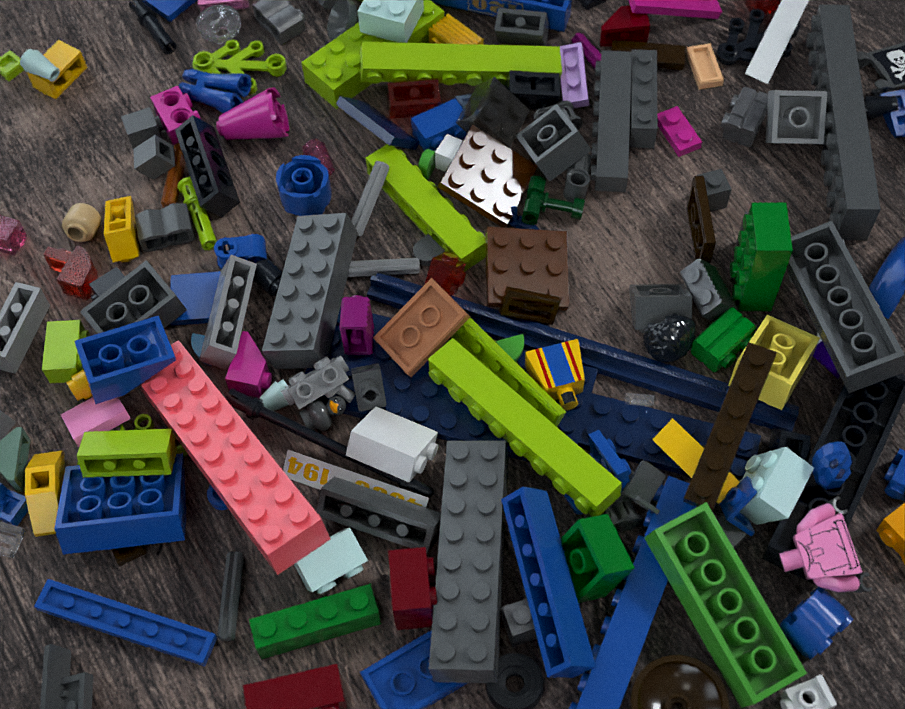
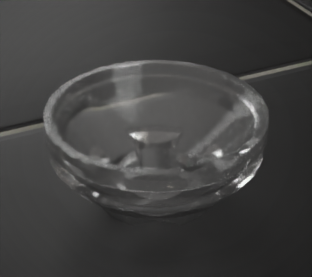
[197,5,241,44]

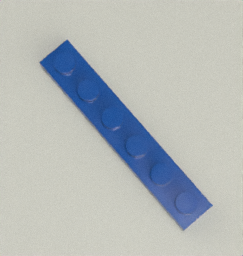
[34,579,217,666]

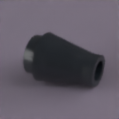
[864,95,898,121]

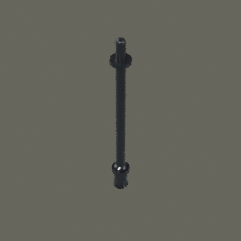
[225,388,434,498]

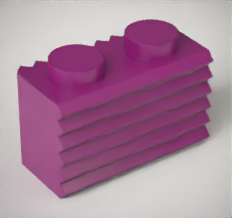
[339,295,374,355]

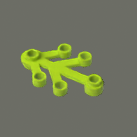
[192,40,287,95]

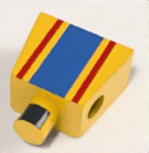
[525,339,585,410]

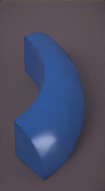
[869,236,905,319]

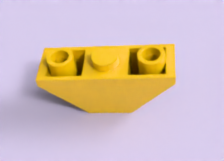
[25,450,65,537]

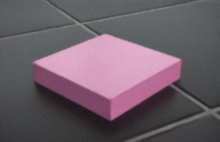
[61,397,131,448]

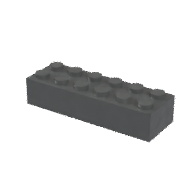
[262,213,358,369]
[786,221,905,393]

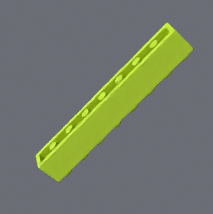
[360,42,562,86]
[428,338,622,517]

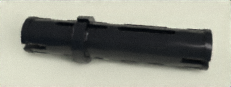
[129,0,177,54]

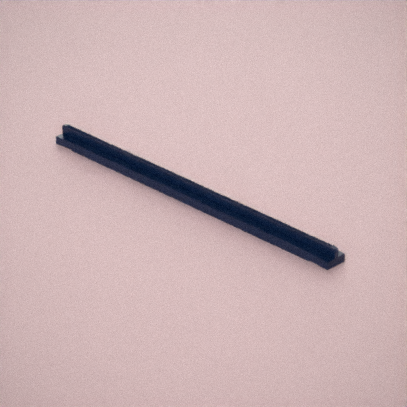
[367,273,799,431]

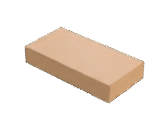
[686,43,724,90]

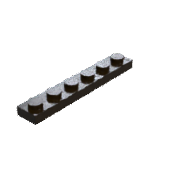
[683,342,777,512]

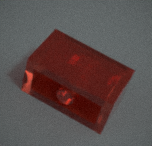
[387,79,441,119]

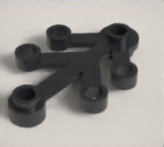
[716,9,800,66]

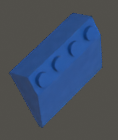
[54,453,186,555]

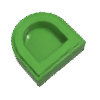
[418,149,436,181]

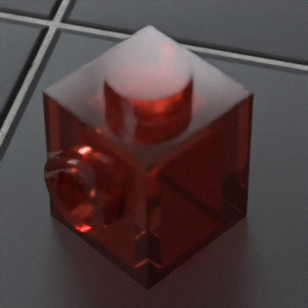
[424,252,466,296]

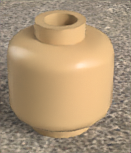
[62,203,101,242]

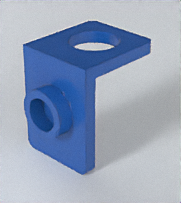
[720,476,757,536]

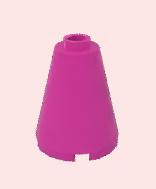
[216,87,289,140]

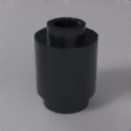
[253,259,283,297]

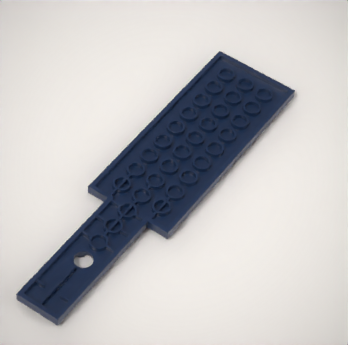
[305,306,761,481]

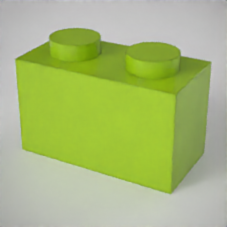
[42,320,90,383]

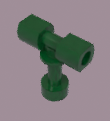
[522,176,585,225]

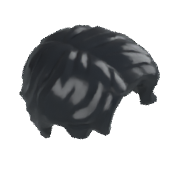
[643,313,696,362]

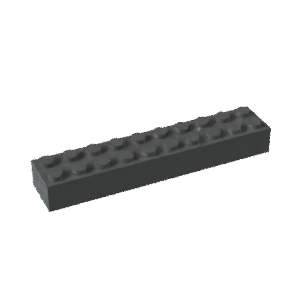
[806,5,881,240]

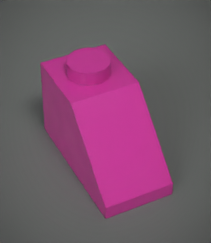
[225,331,272,398]

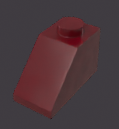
[599,5,650,47]

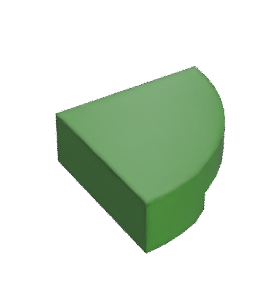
[496,334,524,362]

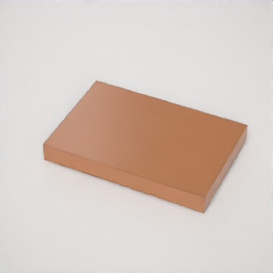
[373,278,470,377]

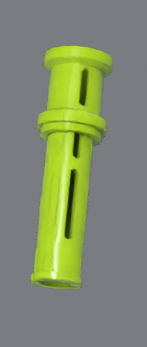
[177,177,217,251]

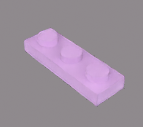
[560,42,590,109]

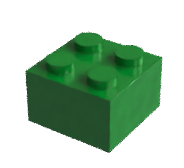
[561,514,635,603]

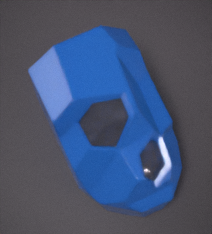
[812,441,852,490]

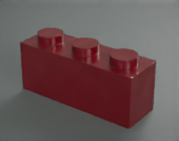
[243,664,347,709]

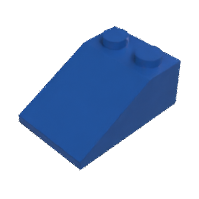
[74,315,176,404]

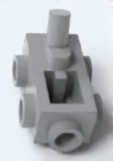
[281,356,356,409]

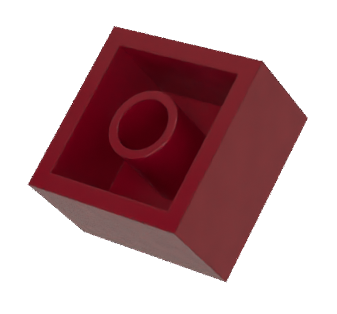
[388,547,437,630]

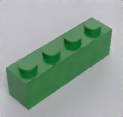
[249,584,381,660]

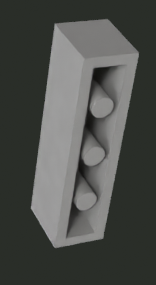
[199,255,257,370]

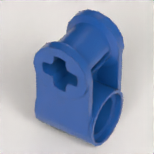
[214,234,267,270]

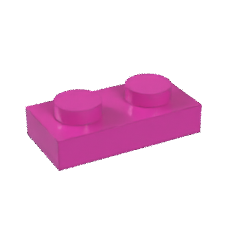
[657,106,702,157]

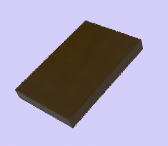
[686,175,716,263]

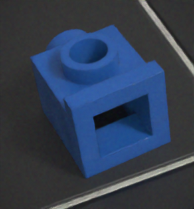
[884,448,905,501]

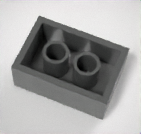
[80,260,187,334]

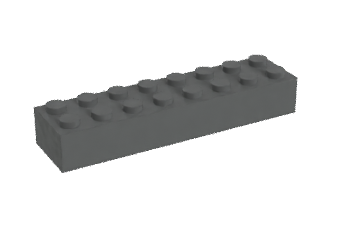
[429,441,509,683]

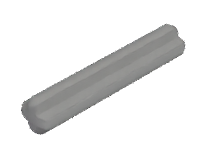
[351,161,389,236]
[347,258,420,277]

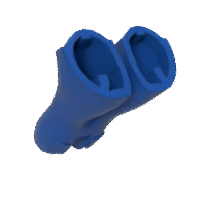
[178,69,251,113]

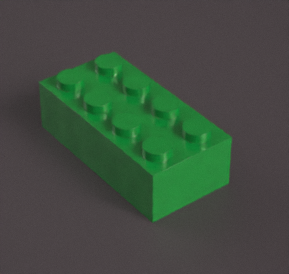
[730,203,793,311]

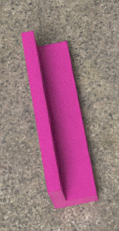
[628,0,722,19]

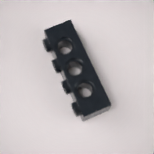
[175,115,240,217]

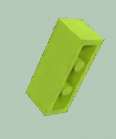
[77,429,177,478]

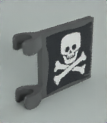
[857,42,905,96]

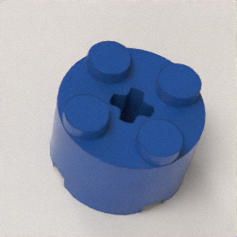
[276,155,332,216]
[780,587,853,660]

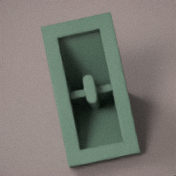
[0,427,31,492]

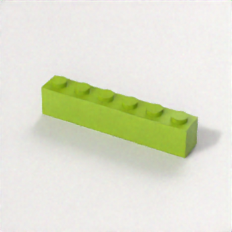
[365,144,486,273]

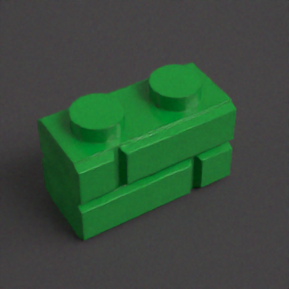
[690,307,756,373]

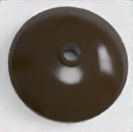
[630,655,729,709]

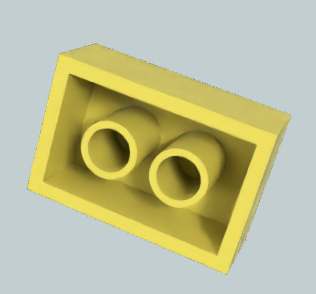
[728,315,820,410]

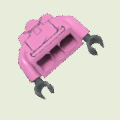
[779,497,872,593]

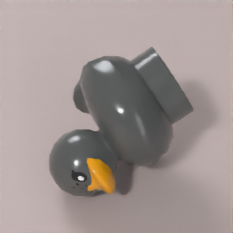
[299,396,346,431]

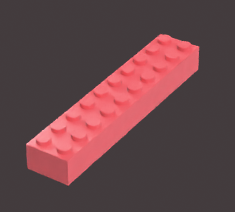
[139,340,330,575]

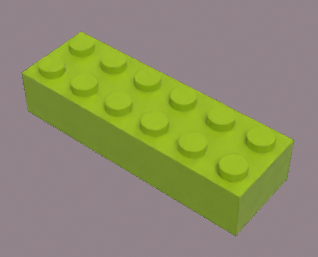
[301,0,444,110]

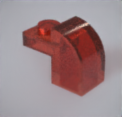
[43,245,98,301]

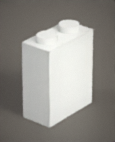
[346,407,438,482]

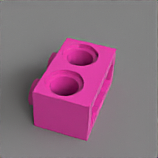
[150,86,201,146]

